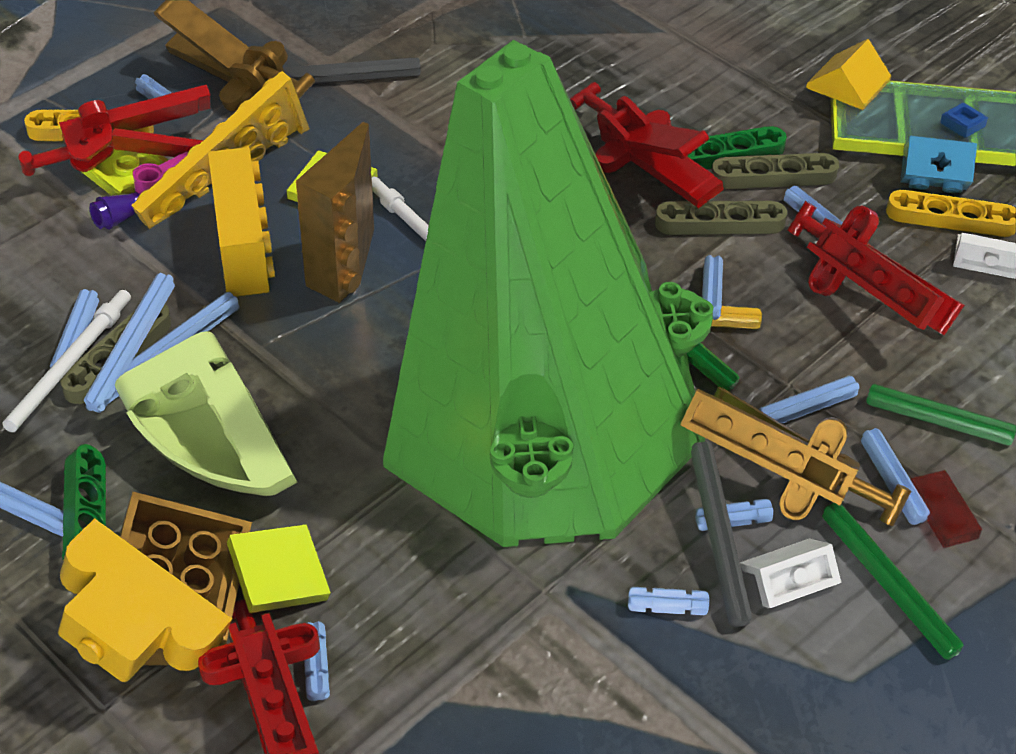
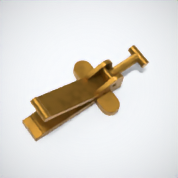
[154,0,315,111]
[680,387,911,526]

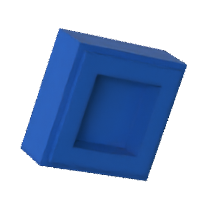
[940,103,988,138]

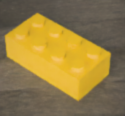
[208,147,275,297]

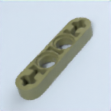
[712,153,839,189]
[655,201,788,235]
[60,304,171,404]

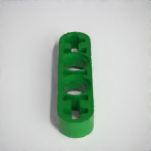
[688,126,787,169]
[62,444,106,560]

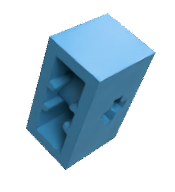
[900,136,977,193]

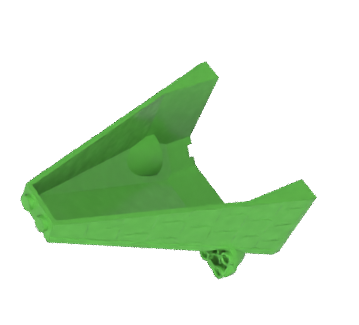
[383,40,714,547]

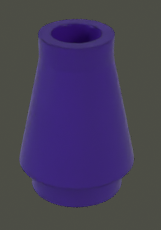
[89,192,140,230]

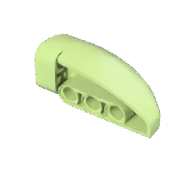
[115,331,298,496]

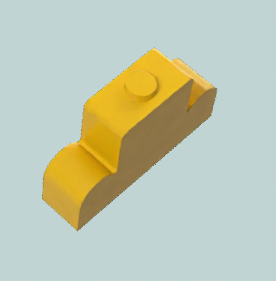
[58,518,232,682]

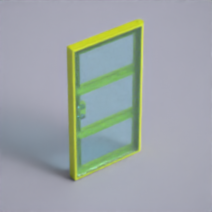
[831,81,1016,166]

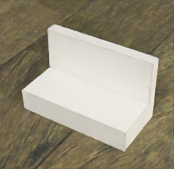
[953,233,1016,279]
[740,538,841,608]

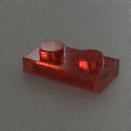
[910,470,982,548]

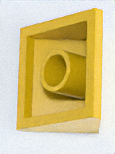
[806,39,891,110]

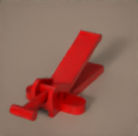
[570,82,724,208]
[18,84,210,176]
[787,201,965,336]
[198,599,320,754]

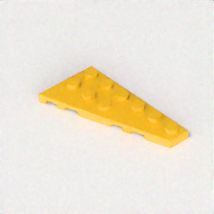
[131,71,310,229]

